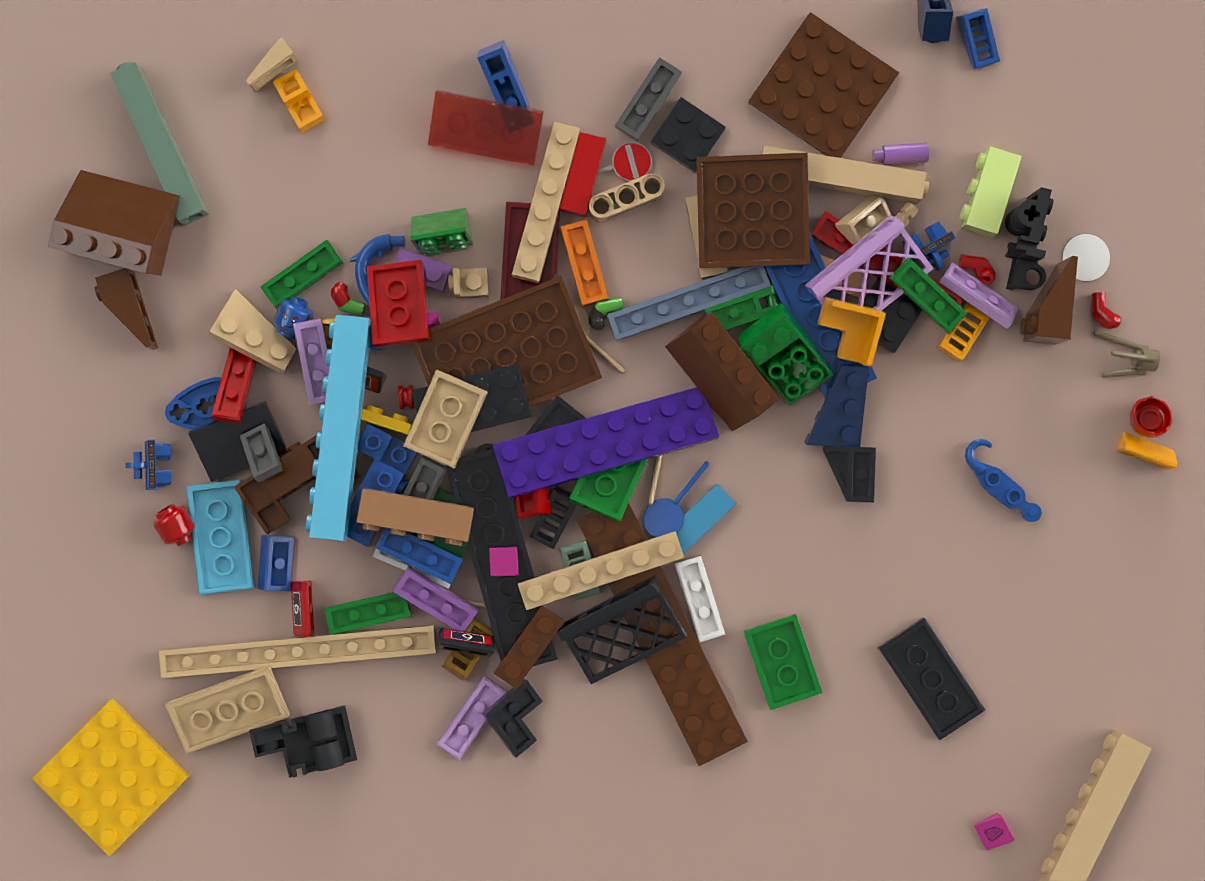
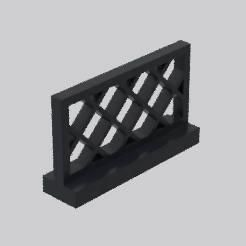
[557,575,687,684]

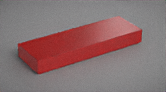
[559,132,606,217]
[211,347,257,424]

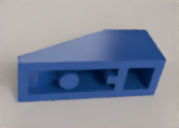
[477,40,535,133]

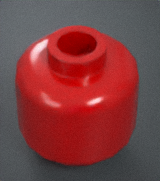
[153,504,195,546]

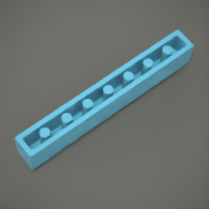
[306,315,371,542]

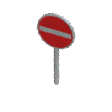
[598,142,652,182]

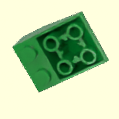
[410,208,473,256]
[739,303,834,405]

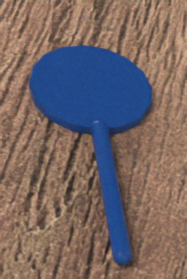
[643,461,709,537]

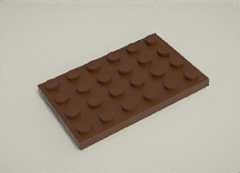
[411,276,602,407]

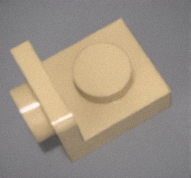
[448,267,489,298]

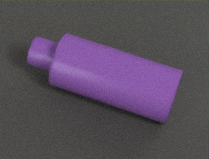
[872,143,929,165]

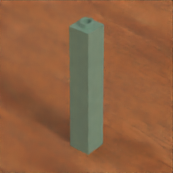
[110,62,209,226]

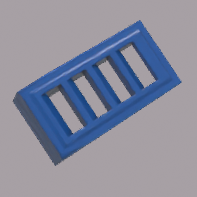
[956,8,1000,69]

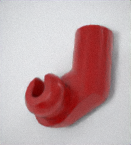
[959,254,996,285]
[1092,292,1121,329]

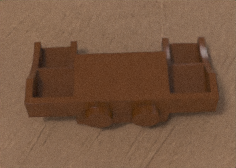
[234,435,361,534]

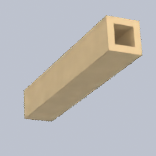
[761,145,929,204]

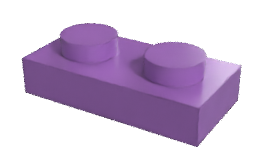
[395,248,452,293]

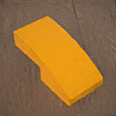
[273,69,325,133]

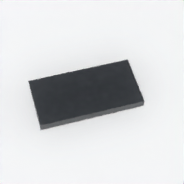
[878,617,985,740]

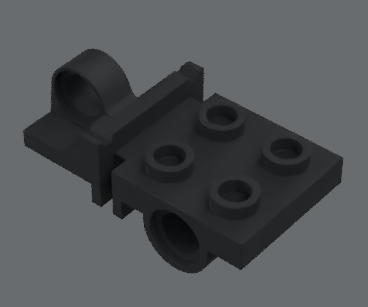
[1005,187,1054,290]
[249,705,357,778]

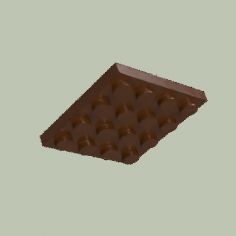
[748,12,899,158]
[696,152,810,268]

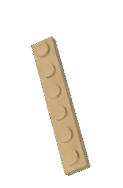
[512,121,580,284]
[518,531,684,610]

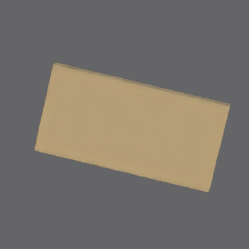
[165,665,290,754]

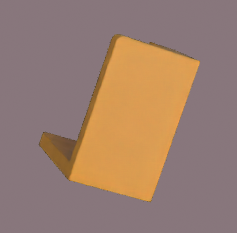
[817,297,886,367]

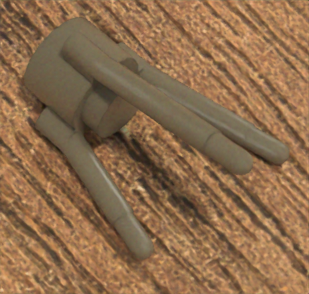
[1093,330,1160,377]

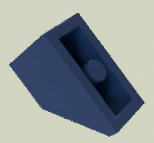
[918,0,954,43]

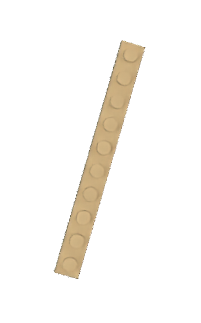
[159,625,437,678]

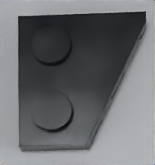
[823,446,876,503]

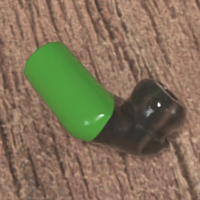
[588,297,623,330]

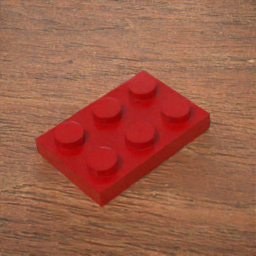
[367,259,430,348]

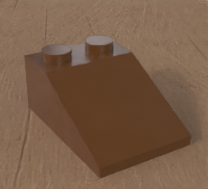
[1020,256,1078,345]

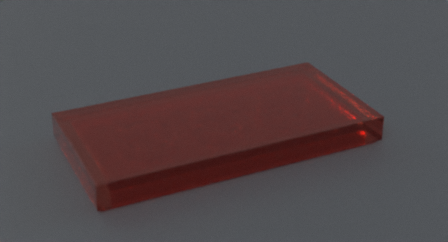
[428,90,544,166]

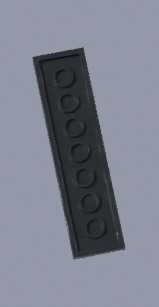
[446,449,558,666]

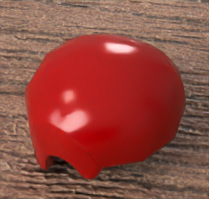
[1129,396,1173,438]

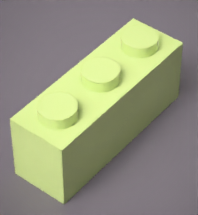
[959,146,1022,238]

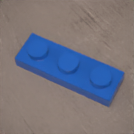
[376,528,463,584]

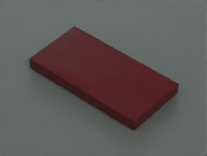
[500,202,560,300]

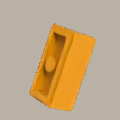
[1116,432,1178,470]

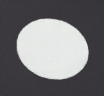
[1063,234,1110,281]

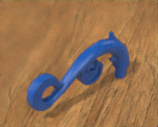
[349,234,405,351]

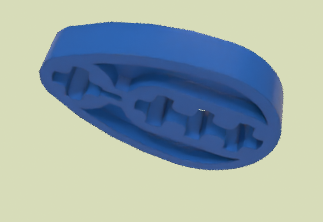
[165,377,246,429]

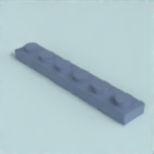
[607,266,771,341]

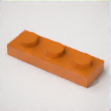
[561,219,609,306]

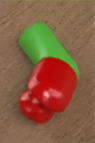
[331,282,366,317]

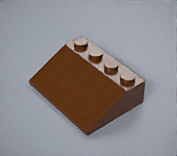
[48,170,180,276]

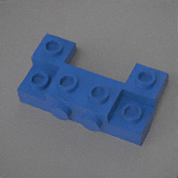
[347,424,418,547]

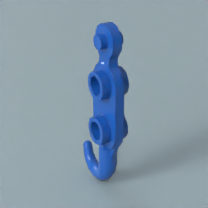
[965,439,1042,522]

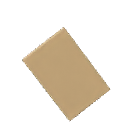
[403,370,488,468]

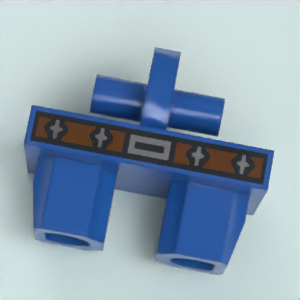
[902,221,956,271]
[125,440,172,490]

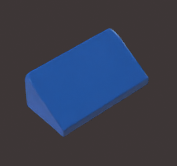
[258,535,294,591]

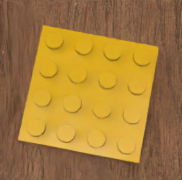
[32,699,190,856]

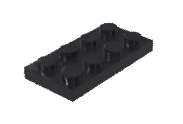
[411,363,532,432]

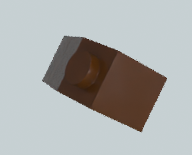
[94,268,158,350]

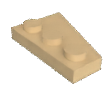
[209,289,296,375]

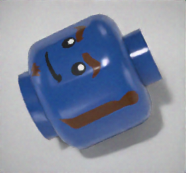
[273,296,313,339]

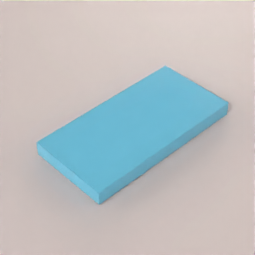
[186,480,256,595]

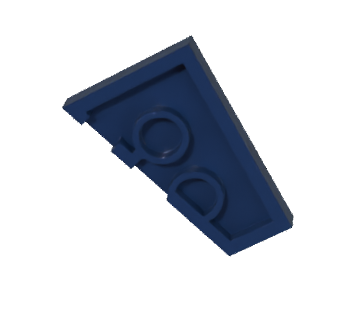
[804,364,869,447]

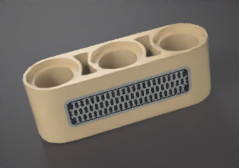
[589,173,665,223]

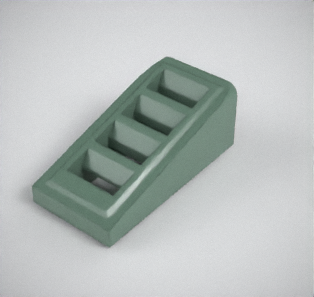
[559,540,602,601]

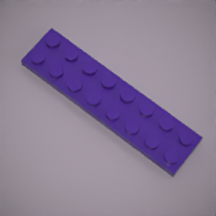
[492,387,719,499]

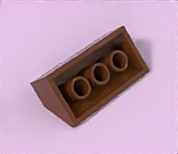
[664,312,780,431]

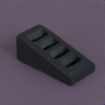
[529,486,577,549]

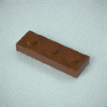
[494,605,564,689]

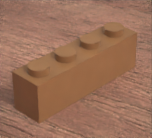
[357,488,474,546]

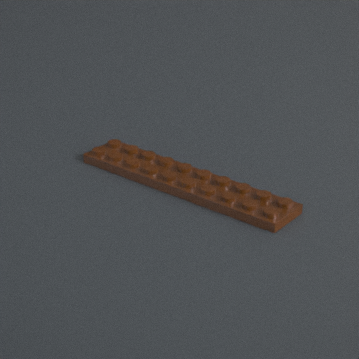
[577,503,748,766]

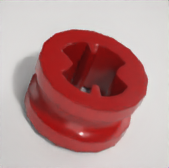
[398,384,415,410]

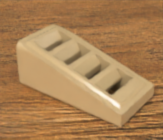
[246,37,298,92]

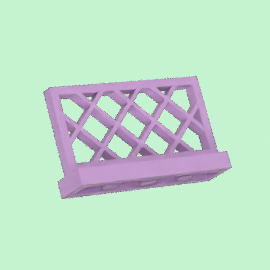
[805,216,934,333]

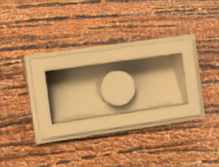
[835,195,892,245]

